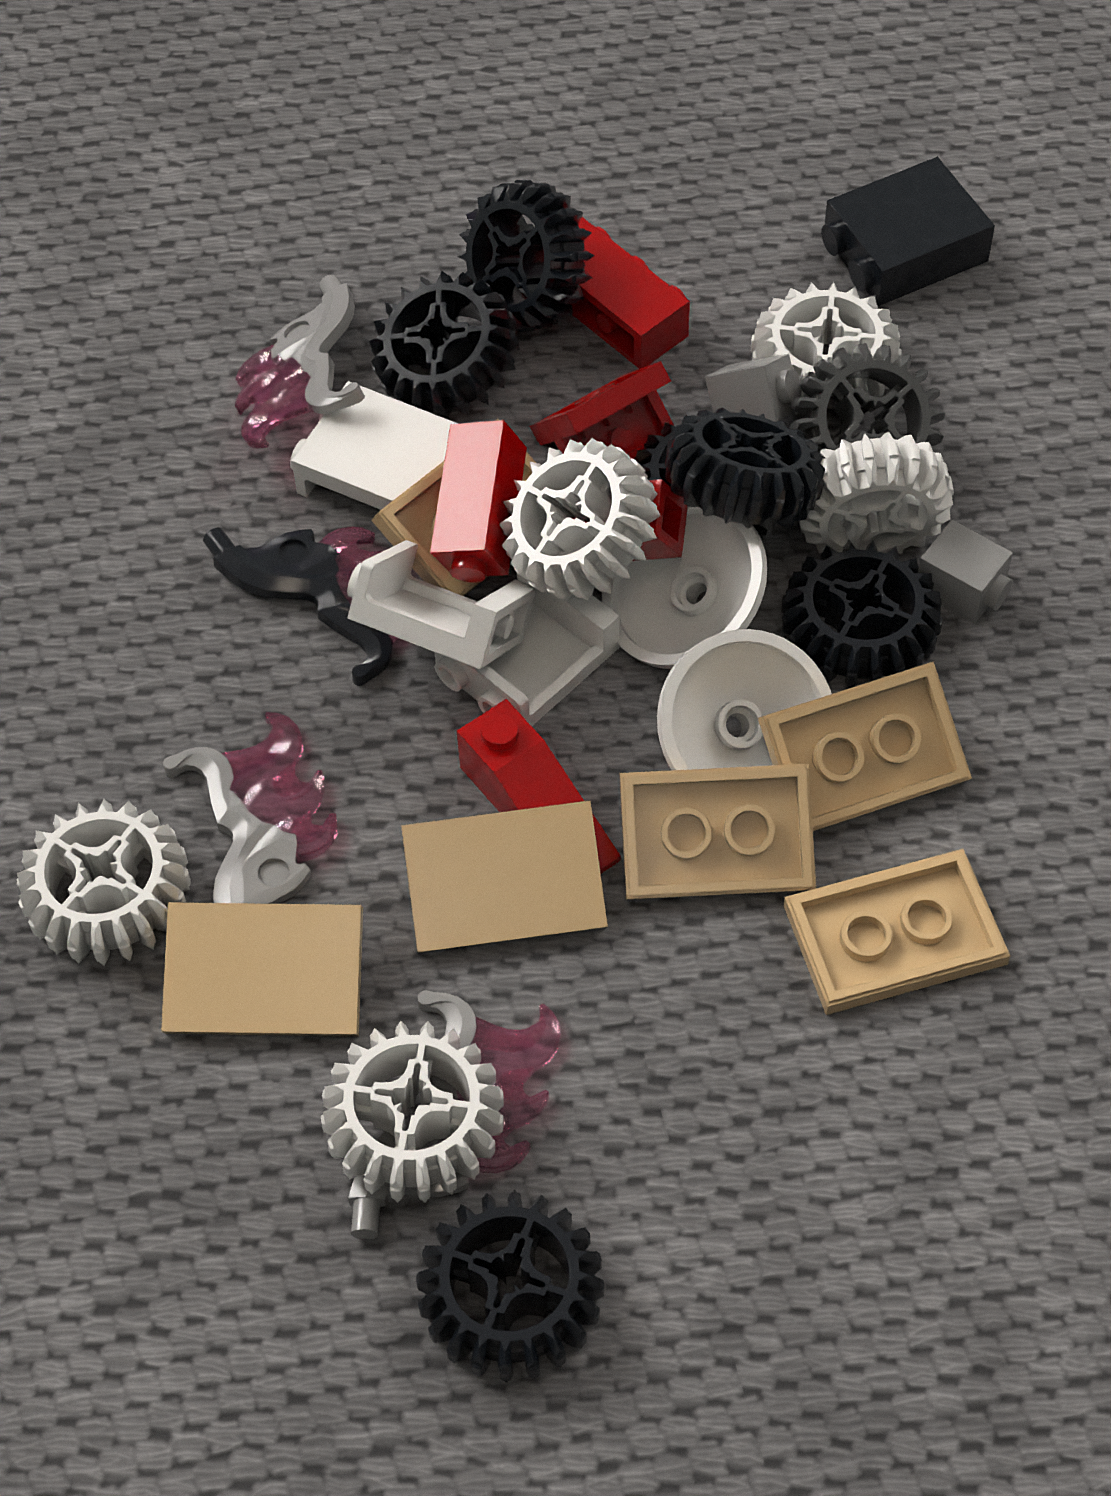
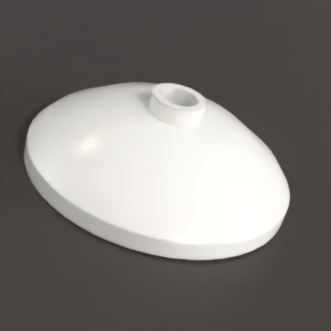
[602,507,767,669]
[657,629,832,770]

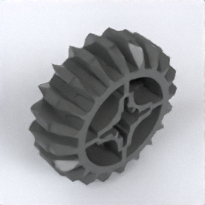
[790,343,946,452]

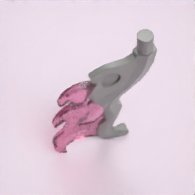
[235,275,365,449]
[163,712,337,904]
[348,990,560,1239]

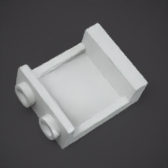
[290,381,458,510]
[347,540,536,669]
[434,574,620,726]

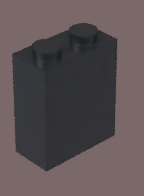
[821,156,995,306]

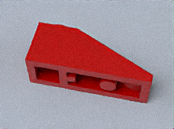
[457,699,621,874]

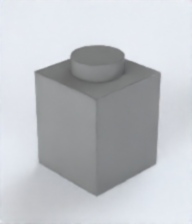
[705,354,802,422]
[918,520,1013,624]

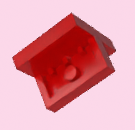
[529,361,674,459]

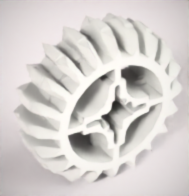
[751,282,902,418]
[800,431,954,554]
[499,438,661,601]
[17,799,191,966]
[321,1021,504,1203]

